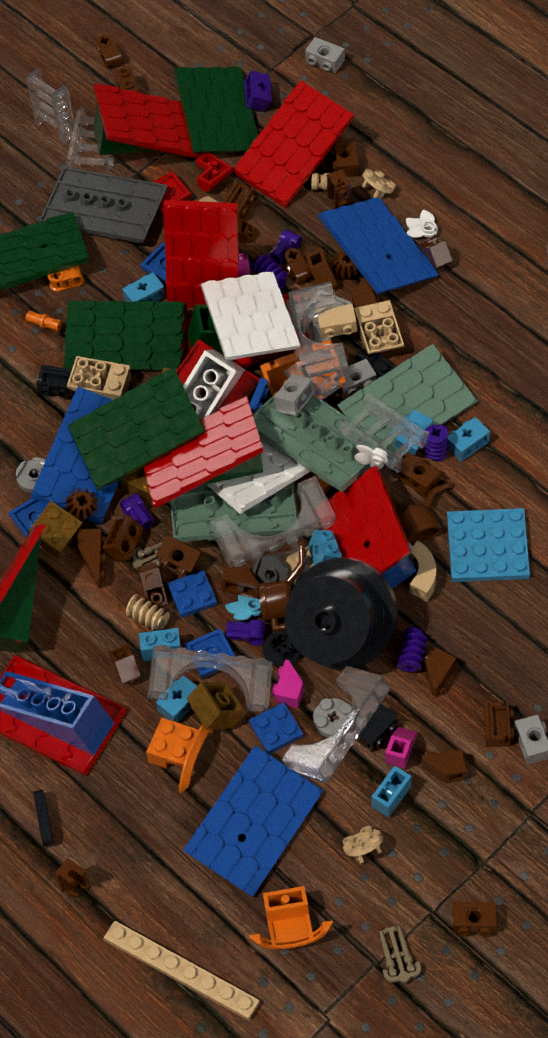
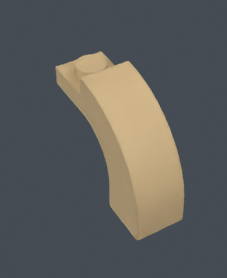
[408,541,436,602]

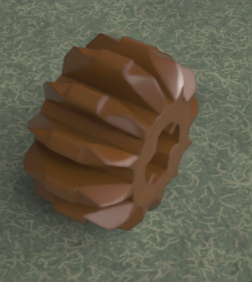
[332,251,361,279]
[66,488,98,520]

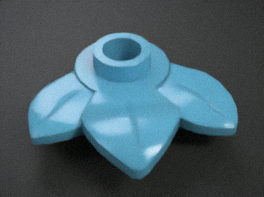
[225,595,262,620]

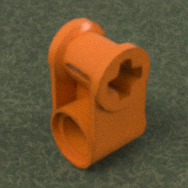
[48,265,84,292]

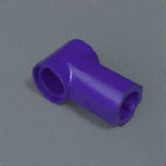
[270,229,302,264]
[120,493,154,530]
[226,620,267,645]

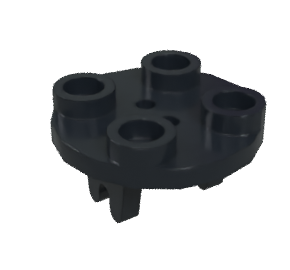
[262,631,301,669]

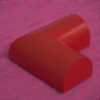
[195,153,233,192]

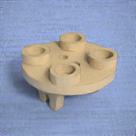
[362,169,396,199]
[342,826,383,864]

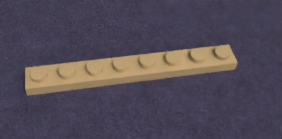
[104,921,260,1021]

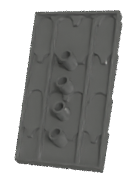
[39,167,168,243]

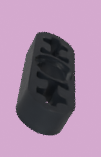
[33,789,53,846]

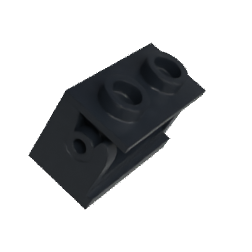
[36,365,75,398]
[353,702,398,752]

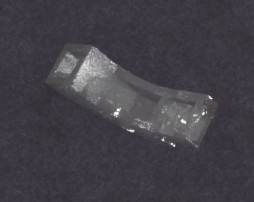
[284,357,344,399]

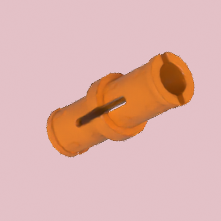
[26,311,63,332]

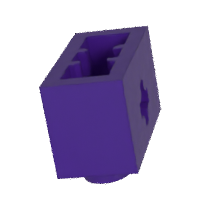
[244,70,273,112]

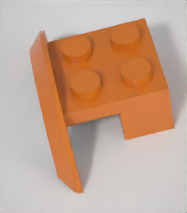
[146,718,214,793]
[249,886,333,950]

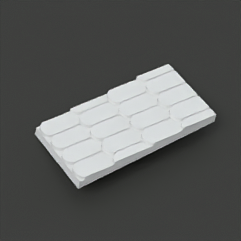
[201,272,300,360]
[206,436,311,514]

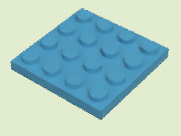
[447,508,530,582]

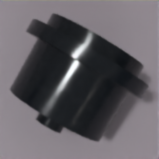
[285,557,398,670]

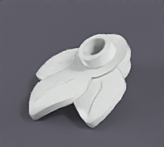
[406,210,438,238]
[354,445,388,469]

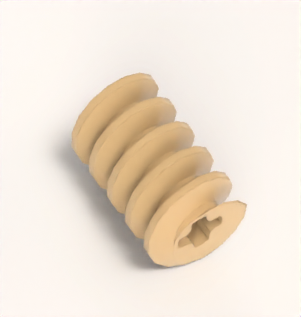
[126,594,170,631]

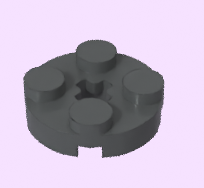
[253,554,292,584]

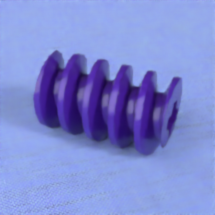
[250,254,288,291]
[424,425,448,462]
[397,627,428,672]

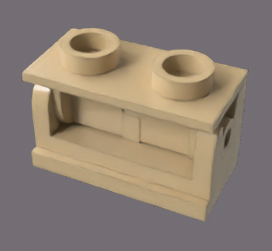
[316,304,357,338]

